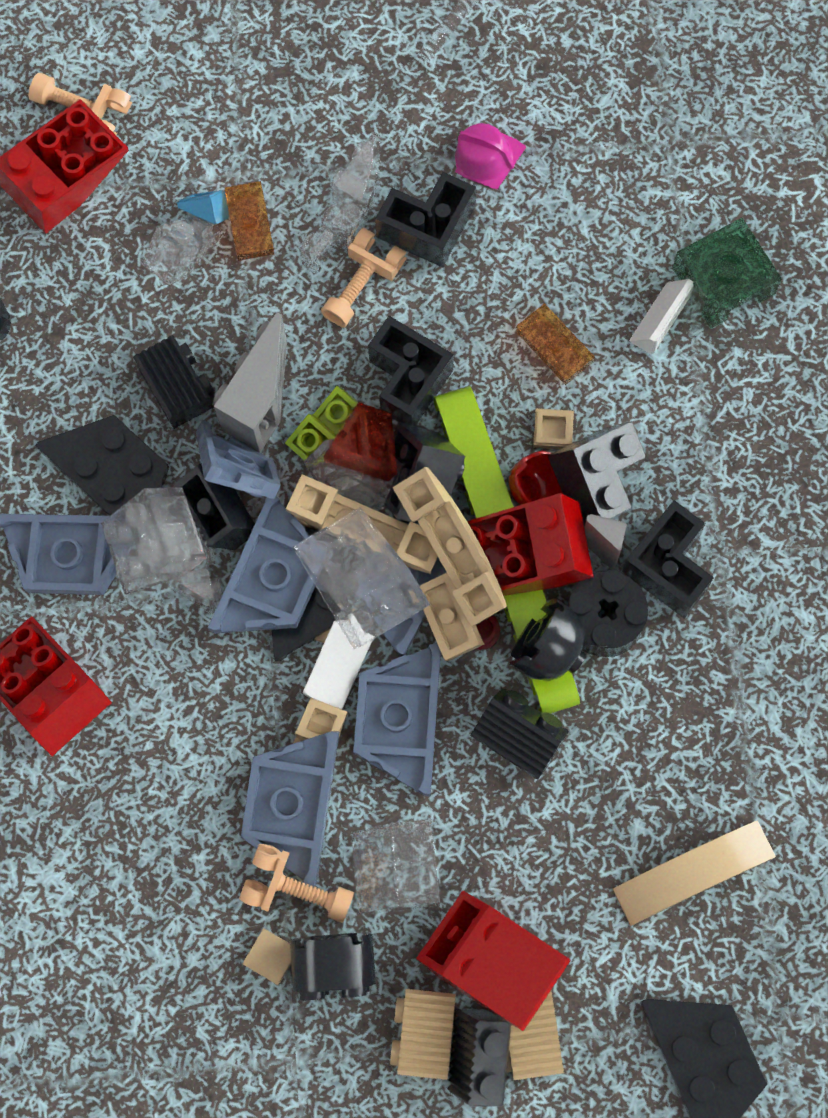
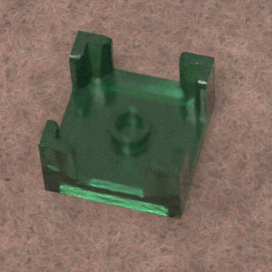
[672,218,782,329]

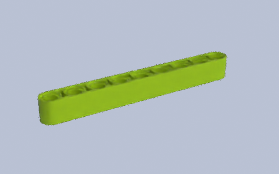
[433,385,580,714]

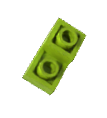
[285,386,368,468]

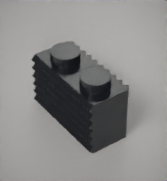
[133,335,215,429]
[173,464,255,550]
[470,688,569,780]
[447,1009,511,1107]

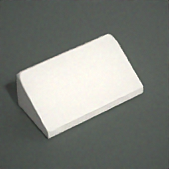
[629,279,694,354]
[303,621,373,710]

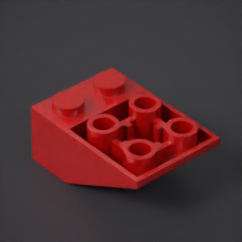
[0,99,129,234]
[467,493,594,596]
[0,616,112,757]
[416,890,571,1032]

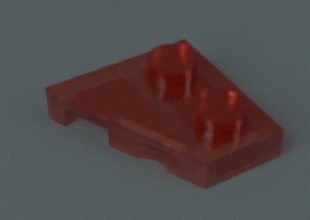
[324,402,397,482]

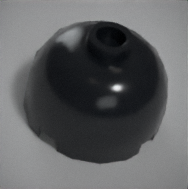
[509,599,586,681]

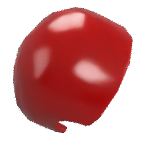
[509,451,563,505]

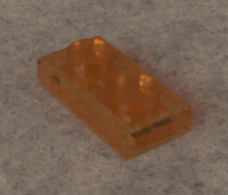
[225,181,275,261]
[516,303,595,385]

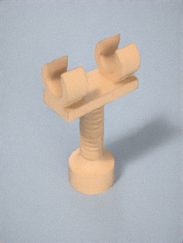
[29,72,132,135]
[321,228,407,328]
[239,844,354,923]

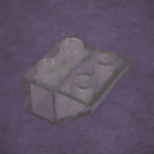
[101,487,206,595]
[351,819,440,914]

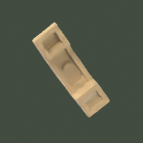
[393,467,507,627]
[286,474,438,574]
[613,820,776,926]

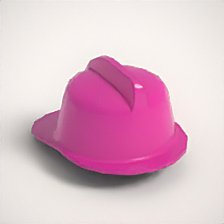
[455,123,526,190]

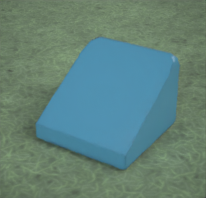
[177,190,229,224]

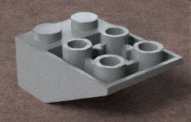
[213,312,287,452]

